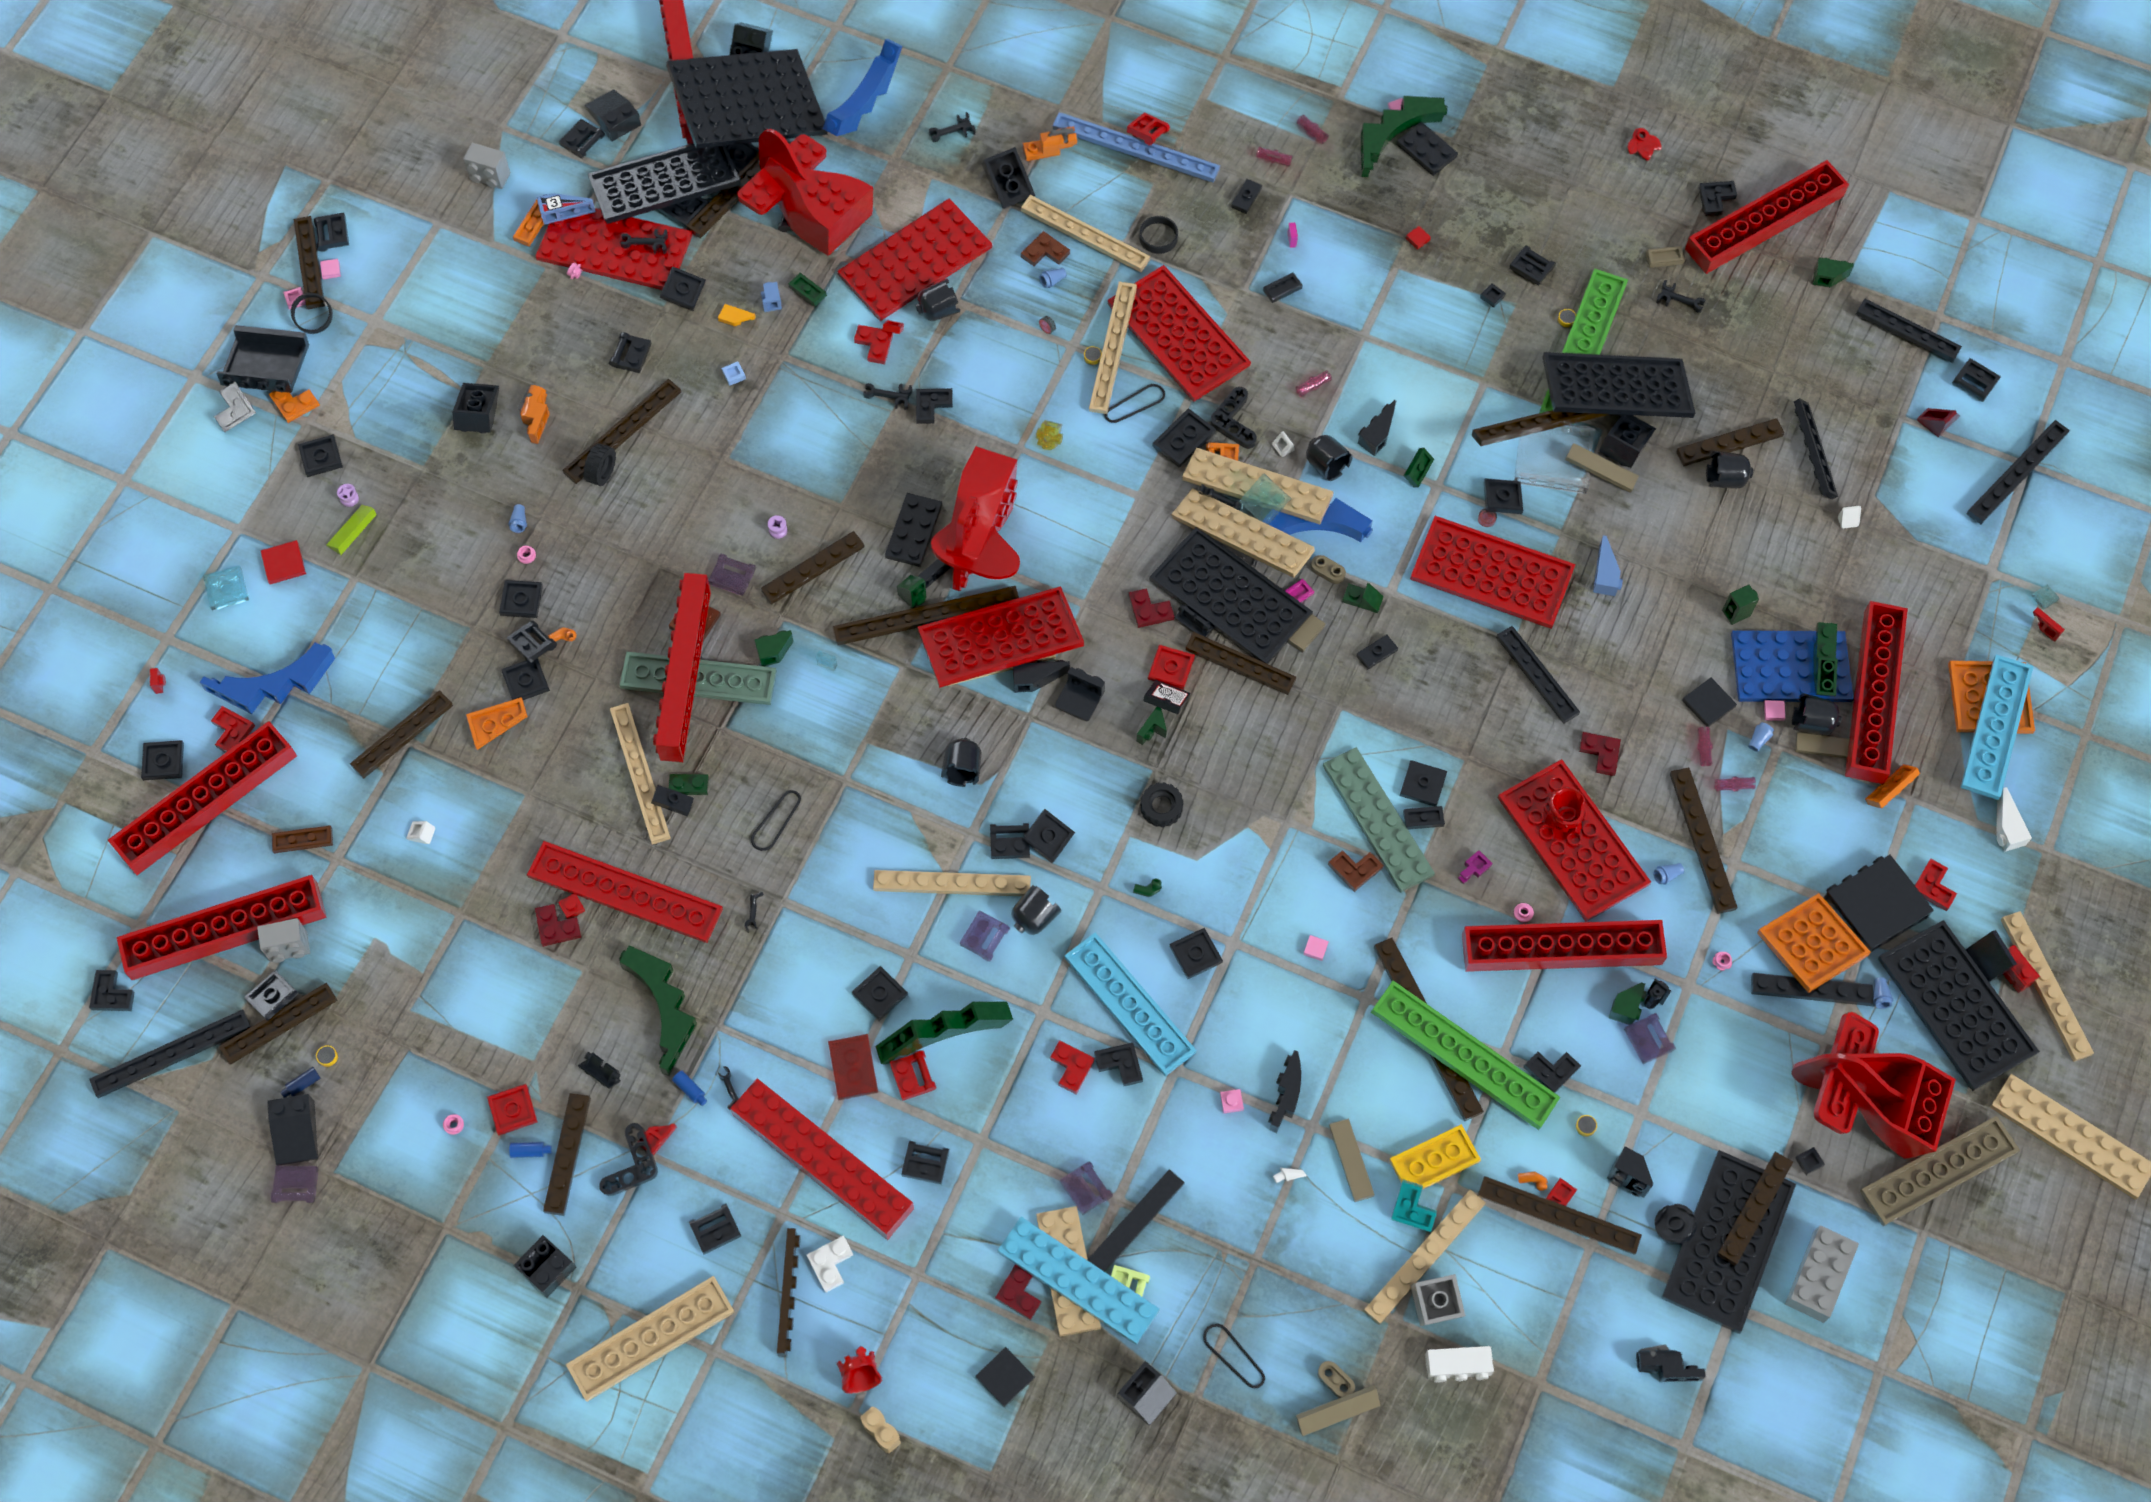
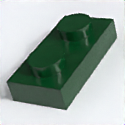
[788,273,827,307]
[1404,447,1434,488]
[669,774,709,795]

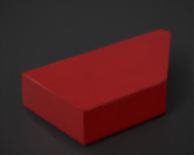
[2033,607,2065,642]
[637,1124,677,1156]
[1546,1178,1577,1206]

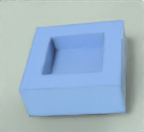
[722,362,746,386]

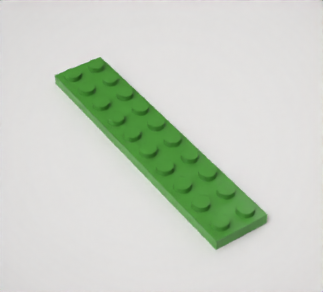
[1539,268,1628,425]
[1370,981,1561,1130]

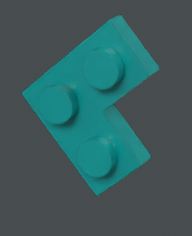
[1391,1179,1437,1232]

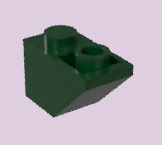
[1813,257,1854,288]
[897,575,926,608]
[755,630,794,667]
[1609,982,1647,1026]

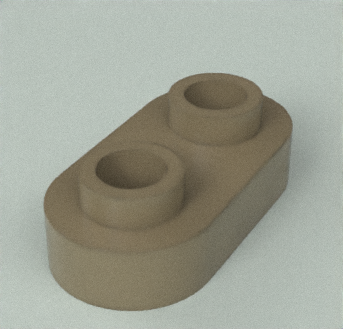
[1311,555,1346,584]
[1318,1361,1355,1398]

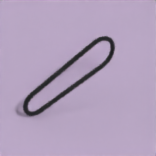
[1105,384,1165,423]
[751,790,801,851]
[1203,1324,1265,1389]

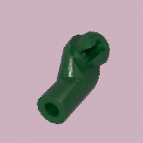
[1133,878,1162,897]

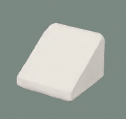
[1838,506,1861,528]
[406,821,435,844]

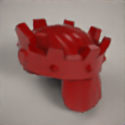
[1547,787,1585,833]
[836,1346,882,1394]

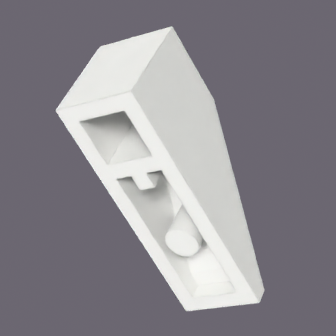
[1996,787,2032,852]

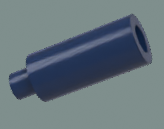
[280,1067,321,1098]

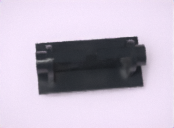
[1174,604,1214,637]
[1644,978,1671,1009]
[578,1052,621,1089]

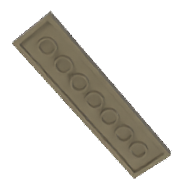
[1860,1116,2020,1227]

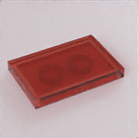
[828,1034,878,1100]

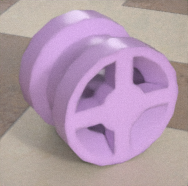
[337,484,359,507]
[768,515,787,539]

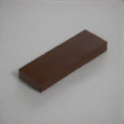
[272,825,333,854]

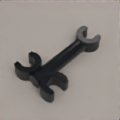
[929,112,976,142]
[621,229,668,254]
[1656,280,1706,313]
[863,383,912,410]
[1198,484,1244,511]

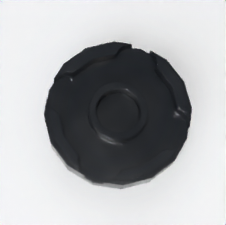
[1655,1204,1697,1244]

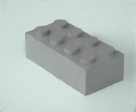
[1785,1225,1859,1323]

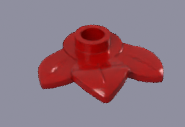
[1627,128,1662,161]

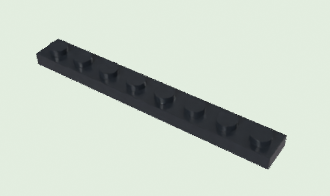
[1966,420,2070,525]
[89,1009,251,1099]

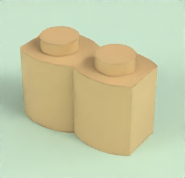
[861,1407,901,1454]

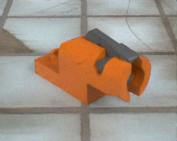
[1023,126,1077,161]
[518,385,550,444]

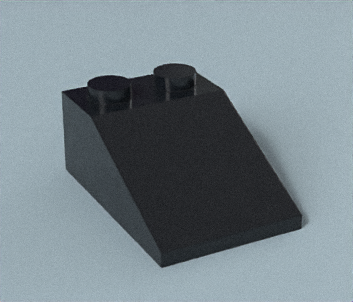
[585,89,641,141]
[981,147,1036,209]
[452,383,499,433]
[1599,415,1656,469]
[268,1094,318,1166]

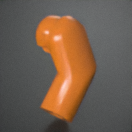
[548,627,577,642]
[1518,1171,1548,1191]

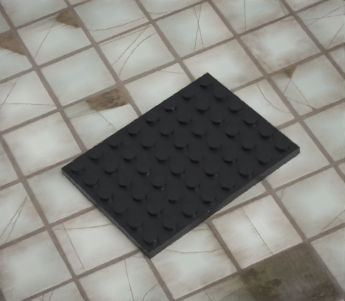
[666,49,828,149]

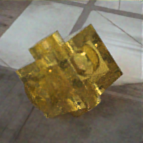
[1036,420,1063,450]

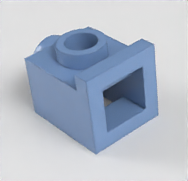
[761,282,782,312]

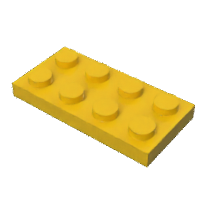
[1389,1124,1481,1190]

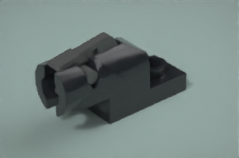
[1636,1344,1706,1382]

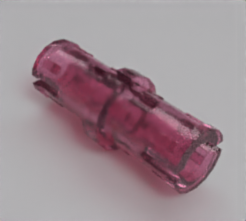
[1297,114,1329,144]
[1256,146,1293,166]
[1296,370,1332,397]
[1697,727,1713,766]
[1714,776,1756,792]

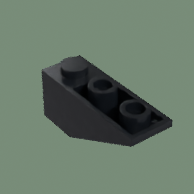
[1358,400,1396,456]
[1013,660,1070,693]

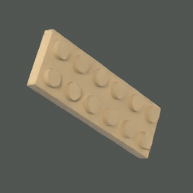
[1036,1206,1101,1337]

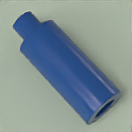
[672,1070,707,1106]
[509,1142,552,1158]

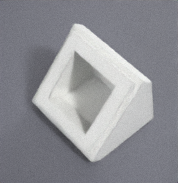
[1272,431,1295,457]

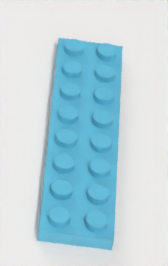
[1960,654,2034,800]
[1065,932,1197,1077]
[997,1217,1160,1345]

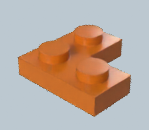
[269,389,320,423]

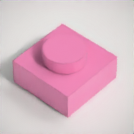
[1220,1089,1244,1114]

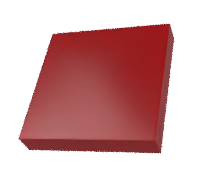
[260,540,306,585]
[1148,645,1195,690]
[487,1084,538,1136]

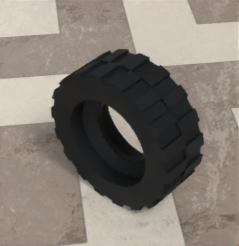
[584,443,616,486]
[1140,782,1183,827]

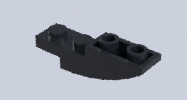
[1268,1050,1301,1133]

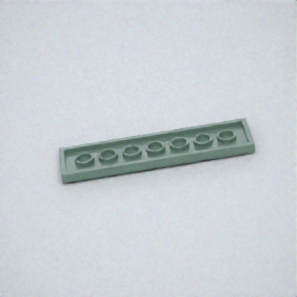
[620,652,777,705]
[1323,747,1435,893]

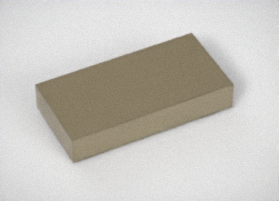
[1646,246,1685,268]
[1288,614,1326,653]

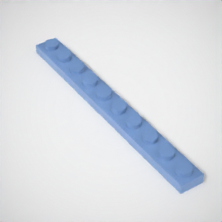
[1053,112,1220,183]

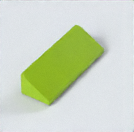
[326,505,377,555]

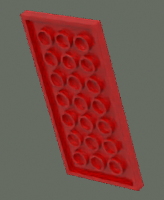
[837,198,992,322]
[535,208,693,290]
[1107,265,1251,402]
[1410,516,1576,629]
[918,586,1084,688]
[1497,759,1651,922]

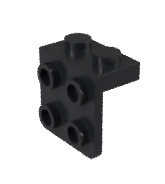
[1055,667,1105,721]

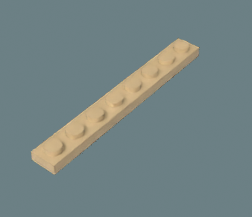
[1021,195,1150,272]
[1089,282,1137,414]
[610,703,671,845]
[873,870,1031,896]
[2001,911,2094,1062]
[1364,1190,1486,1325]

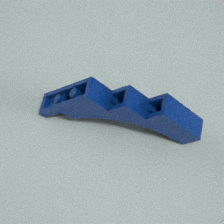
[823,39,902,136]
[1262,498,1373,542]
[200,642,335,714]

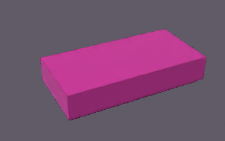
[1285,578,1314,602]

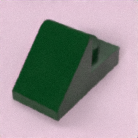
[1342,583,1384,613]
[1136,707,1167,745]

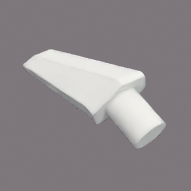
[1273,1168,1306,1183]

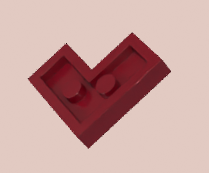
[1129,588,1174,628]
[1579,732,1621,776]
[535,904,582,947]
[995,1264,1042,1321]

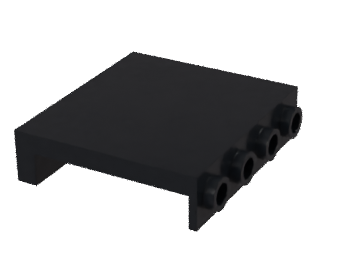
[217,325,309,393]
[1824,854,1934,952]

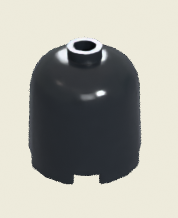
[915,279,960,321]
[1306,435,1353,481]
[1706,451,1753,489]
[1792,693,1841,736]
[941,738,982,787]
[1011,885,1061,935]

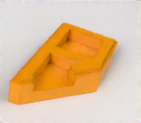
[718,304,756,327]

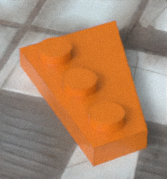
[466,697,528,750]

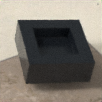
[1480,283,1506,308]
[1795,1147,1825,1175]

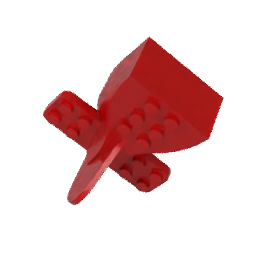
[738,129,873,256]
[931,446,1020,591]
[1791,1012,1956,1159]

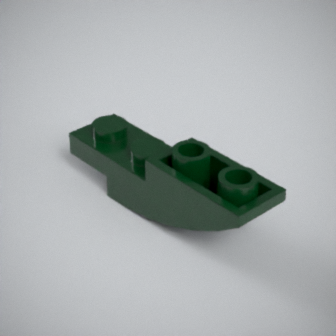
[1813,622,1838,697]

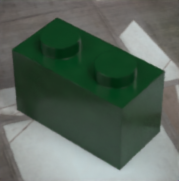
[1722,584,1759,625]

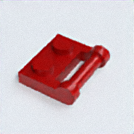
[1126,112,1170,146]
[890,1050,937,1101]

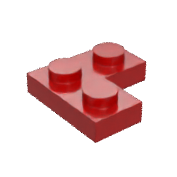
[854,325,893,364]
[211,706,255,752]
[1915,859,1957,911]
[1050,1040,1095,1095]

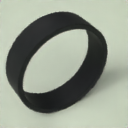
[1139,216,1178,254]
[291,293,333,334]

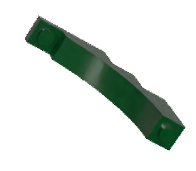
[1360,96,1447,177]
[619,945,697,1076]
[875,1002,1013,1064]

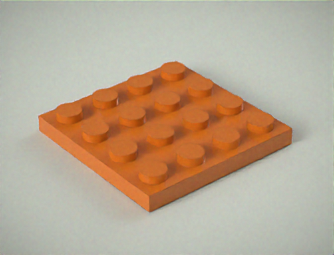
[1948,661,2035,734]
[1757,893,1871,993]

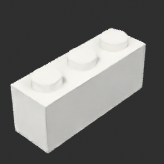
[1425,1346,1494,1382]

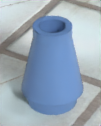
[1039,268,1067,288]
[508,504,527,533]
[1748,722,1774,752]
[1653,863,1684,885]
[1873,978,1893,1009]

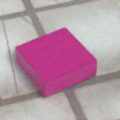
[1288,222,1298,248]

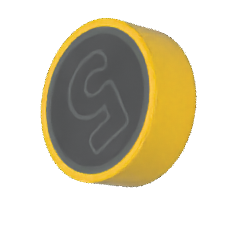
[1558,309,1576,327]
[1084,346,1102,365]
[316,1045,338,1067]
[1576,1115,1597,1137]

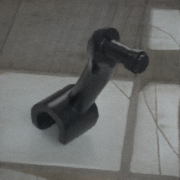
[745,892,764,933]
[718,1066,738,1110]

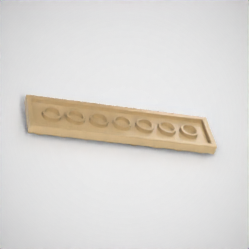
[1182,448,1334,524]
[1172,488,1315,578]
[1990,1074,2151,1200]
[566,1276,735,1402]

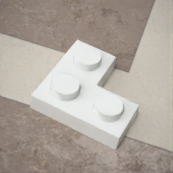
[807,1236,853,1293]

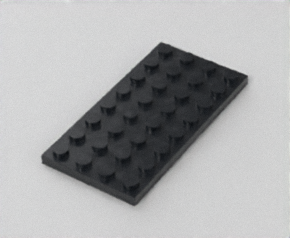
[588,143,741,224]
[1542,352,1696,418]
[1149,527,1313,664]
[1877,920,2040,1092]
[1661,1150,1796,1334]

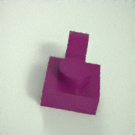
[1458,850,1493,884]

